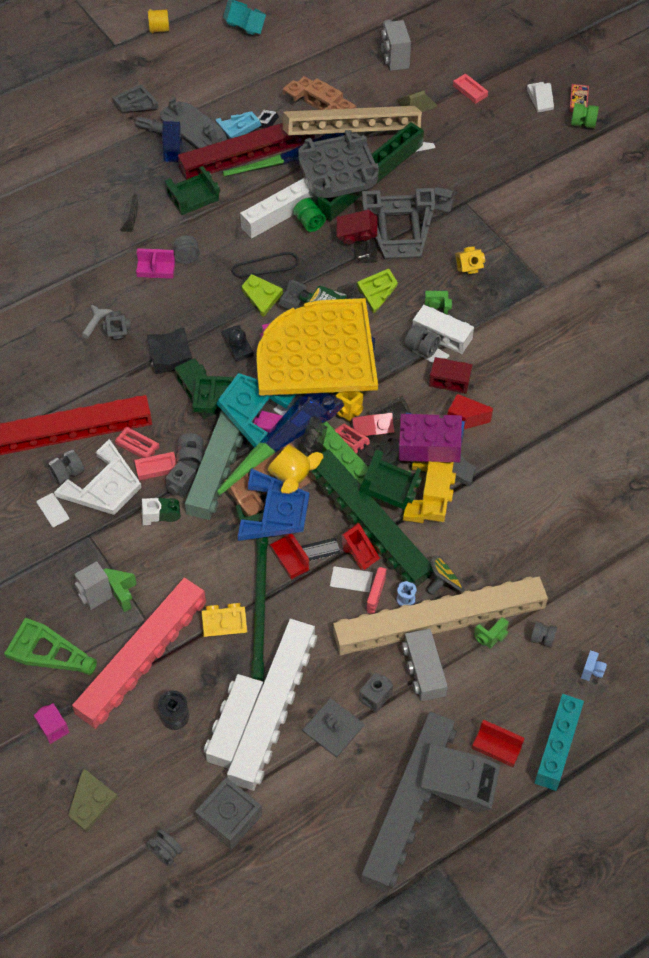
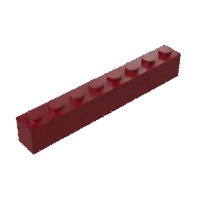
[178,123,315,180]

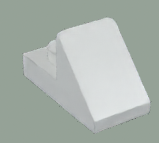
[527,82,554,112]

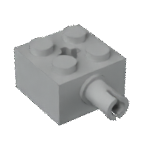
[381,20,411,71]

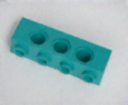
[534,694,584,791]

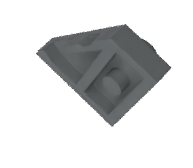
[112,84,159,112]

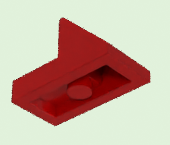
[341,523,380,570]

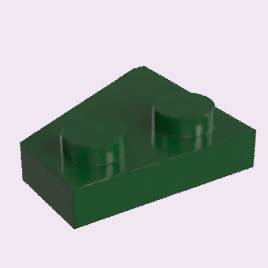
[193,376,234,413]

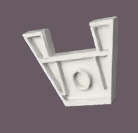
[54,439,141,515]

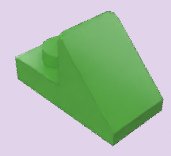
[103,568,137,612]

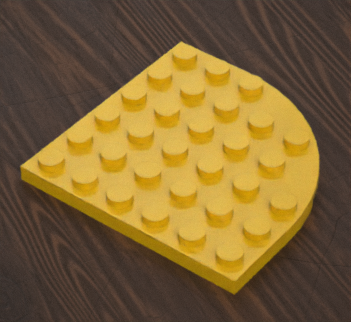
[257,298,378,395]

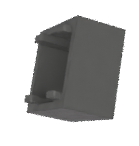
[195,777,262,850]

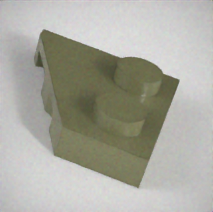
[68,769,118,833]

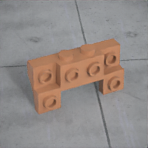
[282,76,356,110]
[224,442,314,517]

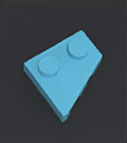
[216,111,261,139]

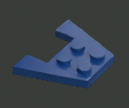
[238,468,309,541]

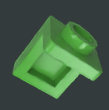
[474,617,509,649]

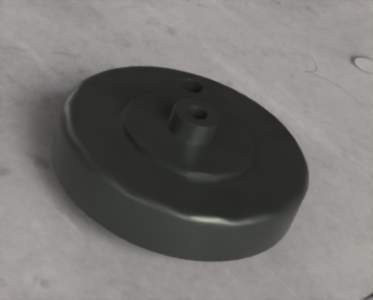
[356,434,401,467]

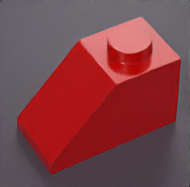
[447,394,493,429]

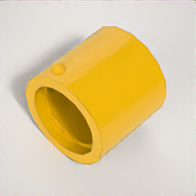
[148,9,169,34]

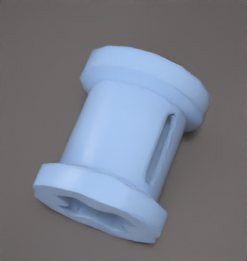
[396,581,417,606]

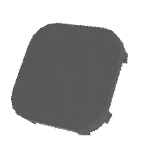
[298,130,379,198]

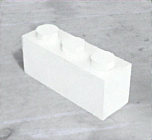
[412,305,474,354]

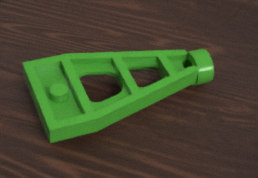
[4,618,97,676]

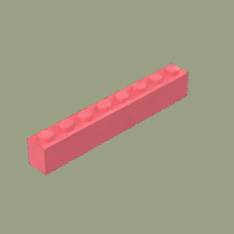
[72,578,206,729]

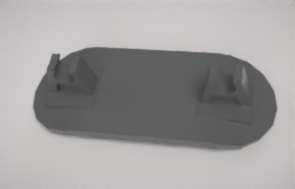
[160,97,227,148]

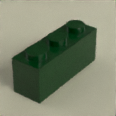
[174,358,222,420]

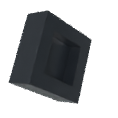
[258,110,279,128]

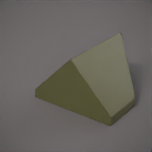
[397,90,438,112]

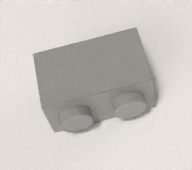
[74,561,113,610]

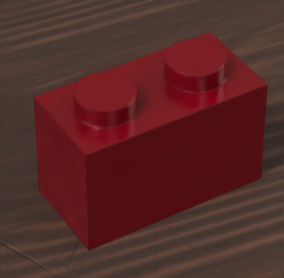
[337,209,378,244]
[429,357,473,394]

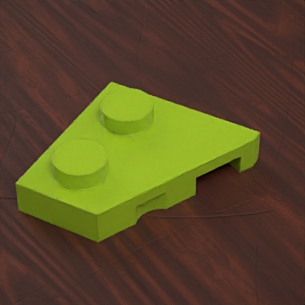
[356,269,398,314]
[242,274,283,317]

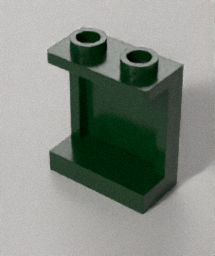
[164,166,221,216]
[359,449,422,510]

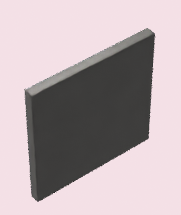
[302,698,365,758]

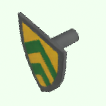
[427,556,465,595]

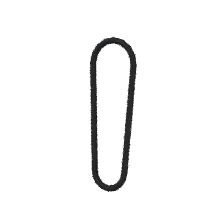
[232,252,299,277]

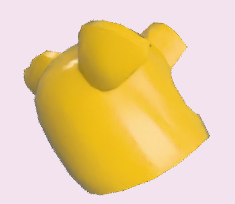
[267,445,324,494]

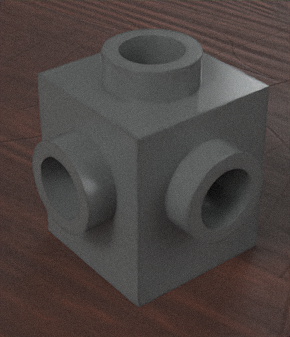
[103,311,131,339]

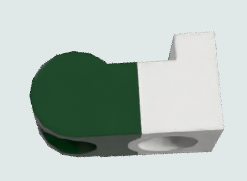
[142,498,181,525]

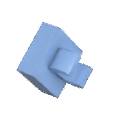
[581,650,607,681]

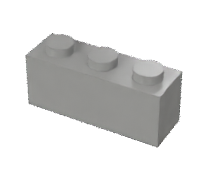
[401,629,448,701]

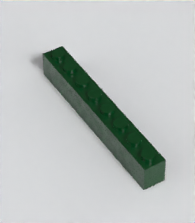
[318,122,424,221]
[309,449,433,587]

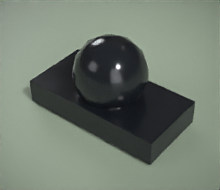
[222,325,254,362]

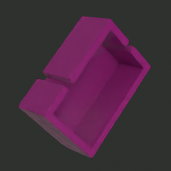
[399,414,462,462]

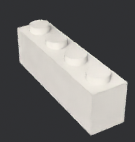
[204,674,263,769]

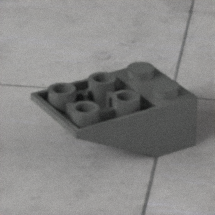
[419,744,500,813]

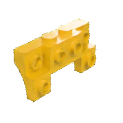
[403,461,456,523]

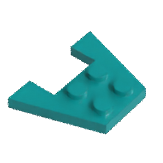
[217,373,296,448]

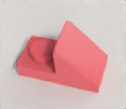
[352,413,394,436]

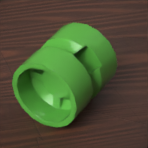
[571,103,599,129]

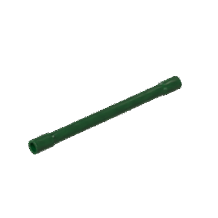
[251,537,269,682]

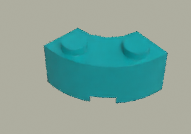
[223,0,266,35]

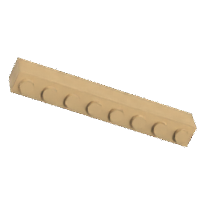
[283,106,422,135]

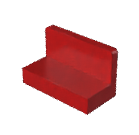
[270,533,309,580]
[472,720,525,767]

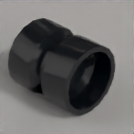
[158,691,189,730]

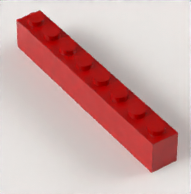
[0,395,152,455]

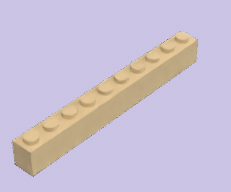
[333,576,548,655]

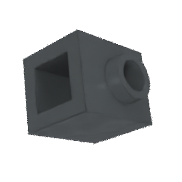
[165,461,196,498]
[359,672,393,713]

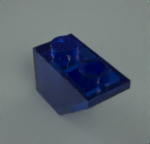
[162,121,183,162]

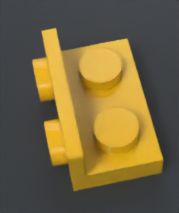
[202,603,247,637]

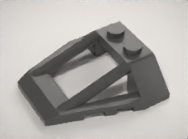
[362,188,435,259]

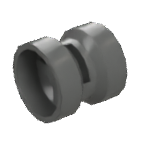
[530,621,557,647]

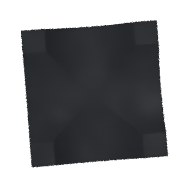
[147,328,192,374]

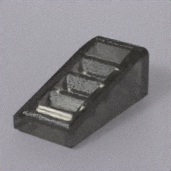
[297,416,328,457]

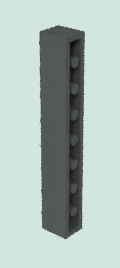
[361,712,457,893]

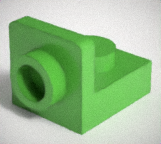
[424,291,452,315]

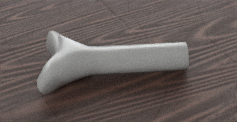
[82,305,112,339]

